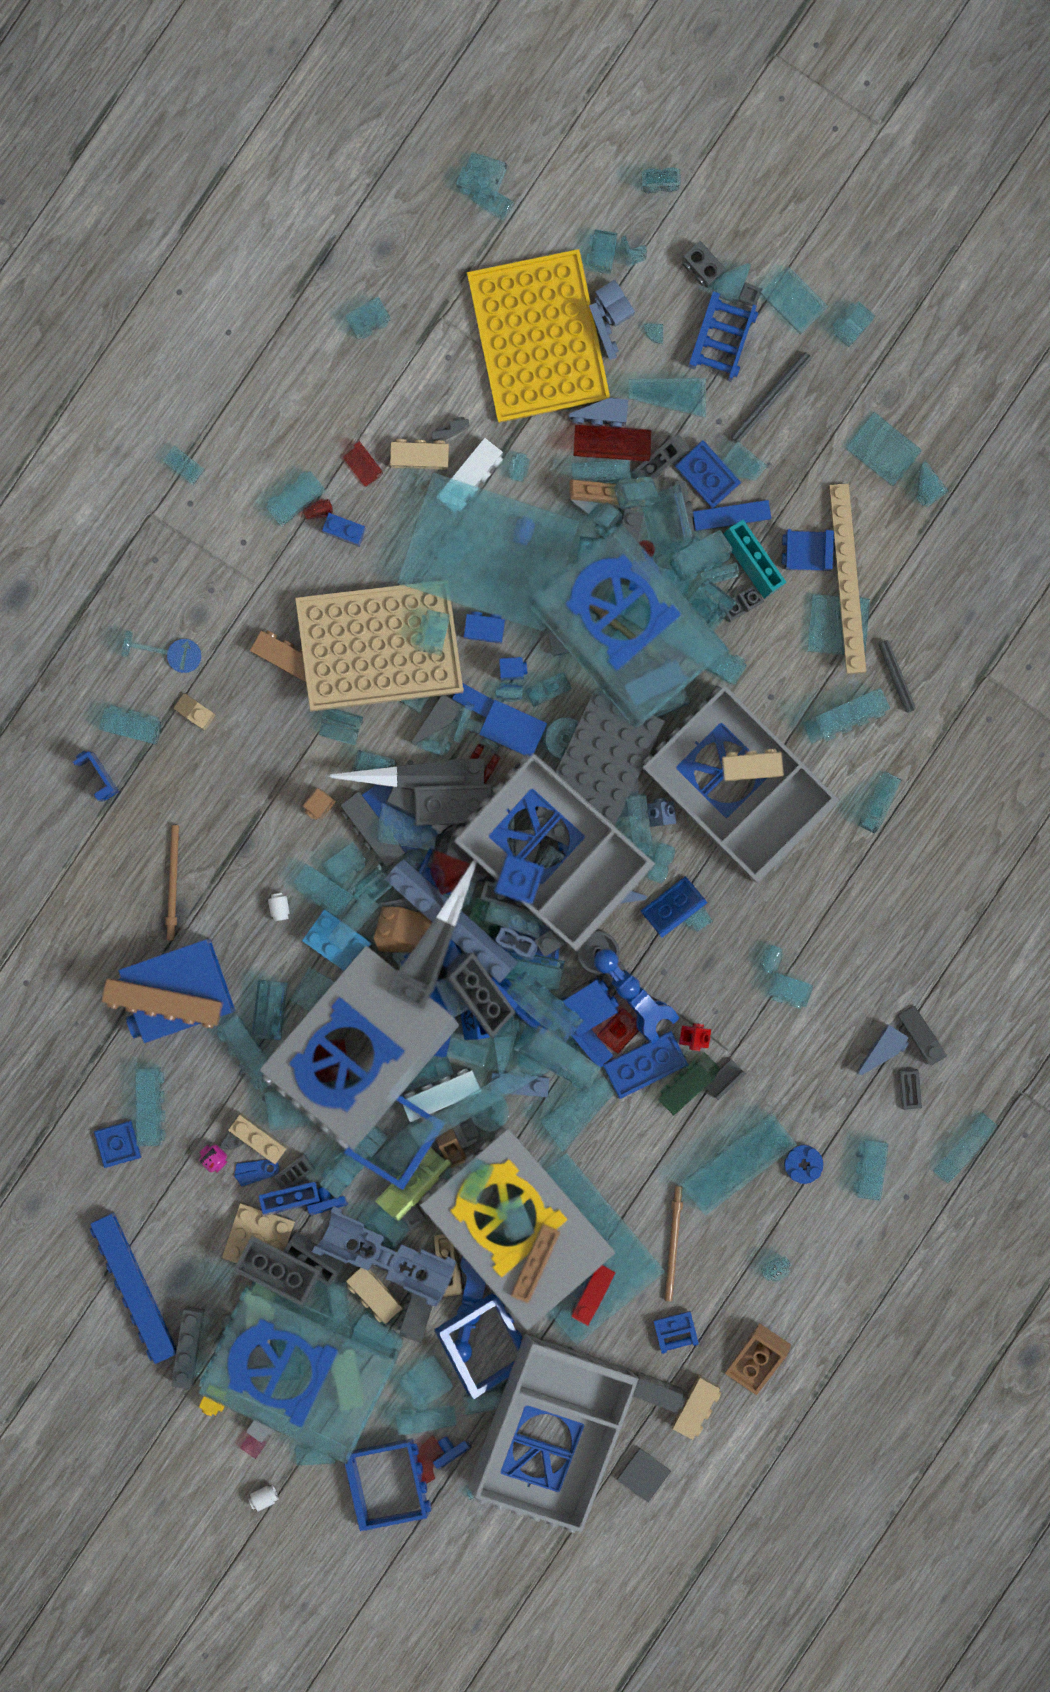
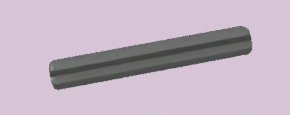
[879,640,916,713]

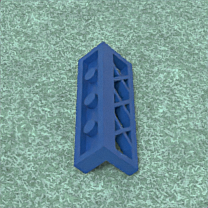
[550,996,613,1069]

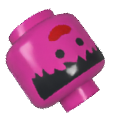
[199,1144,228,1173]

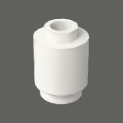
[268,893,290,921]
[248,1485,279,1511]

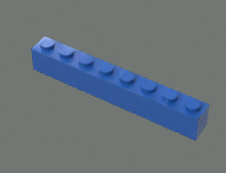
[90,1212,177,1364]

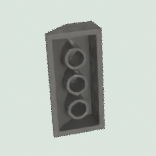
[447,953,515,1038]

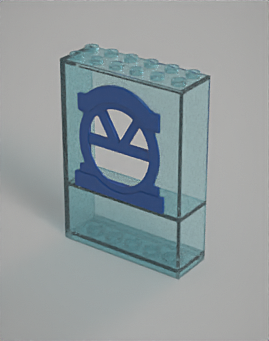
[529,524,728,728]
[198,1281,400,1464]

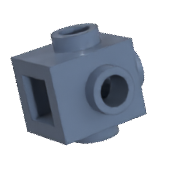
[647,798,676,827]

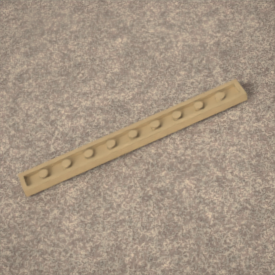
[829,484,866,675]

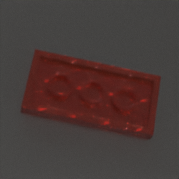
[573,425,651,461]

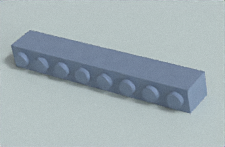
[385,860,518,982]

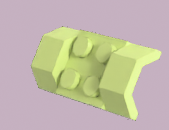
[375,1147,451,1221]

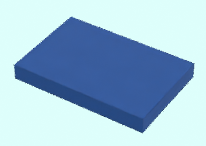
[675,440,742,508]
[479,700,547,755]
[641,876,707,938]

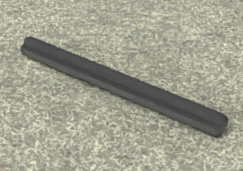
[731,352,812,443]

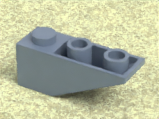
[569,398,629,428]

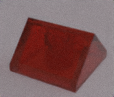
[430,851,471,895]
[596,1006,639,1054]

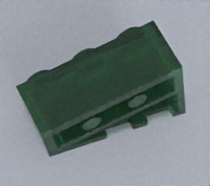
[658,1052,721,1116]

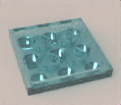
[807,594,870,655]

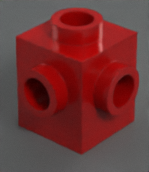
[679,1023,711,1051]

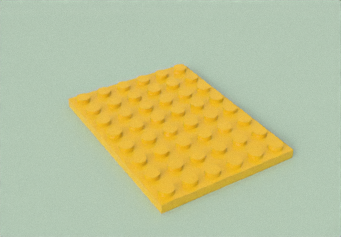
[467,249,610,423]

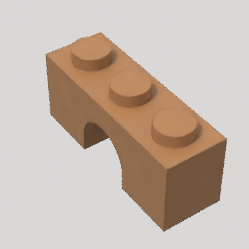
[303,788,337,820]

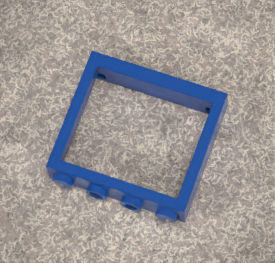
[343,1096,444,1190]
[434,1293,523,1399]
[343,1438,431,1531]

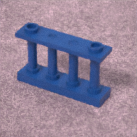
[688,291,758,382]

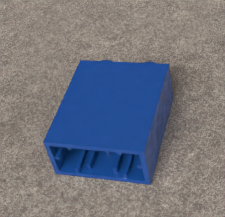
[116,939,236,1043]

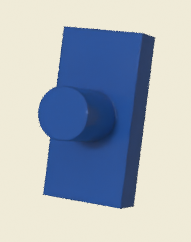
[307,1186,348,1216]
[433,1436,472,1469]

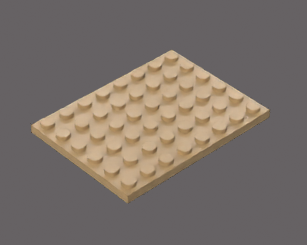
[295,580,463,712]

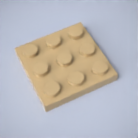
[222,1203,295,1263]

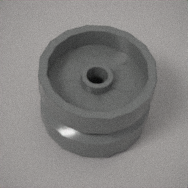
[576,930,620,974]

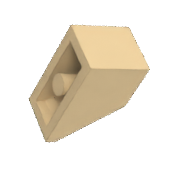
[173,693,216,730]

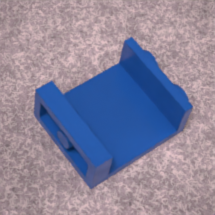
[782,529,834,571]
[73,751,120,802]
[558,977,619,1037]

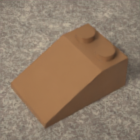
[374,907,433,953]
[725,1323,791,1395]

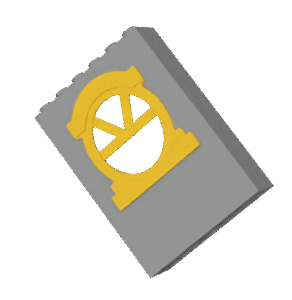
[420,1127,616,1331]

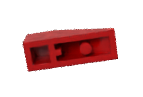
[571,1265,616,1326]

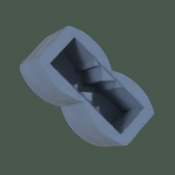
[594,280,635,327]
[496,928,538,960]

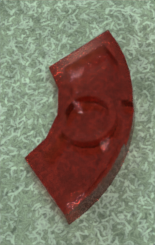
[417,1434,443,1484]

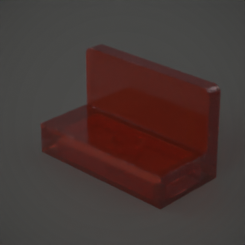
[343,441,383,487]

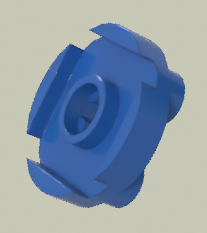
[784,1145,823,1184]

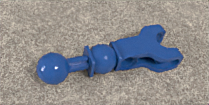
[594,949,680,1044]
[453,1256,486,1363]

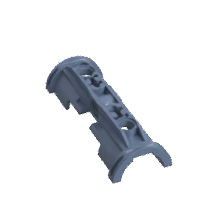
[312,1206,456,1307]

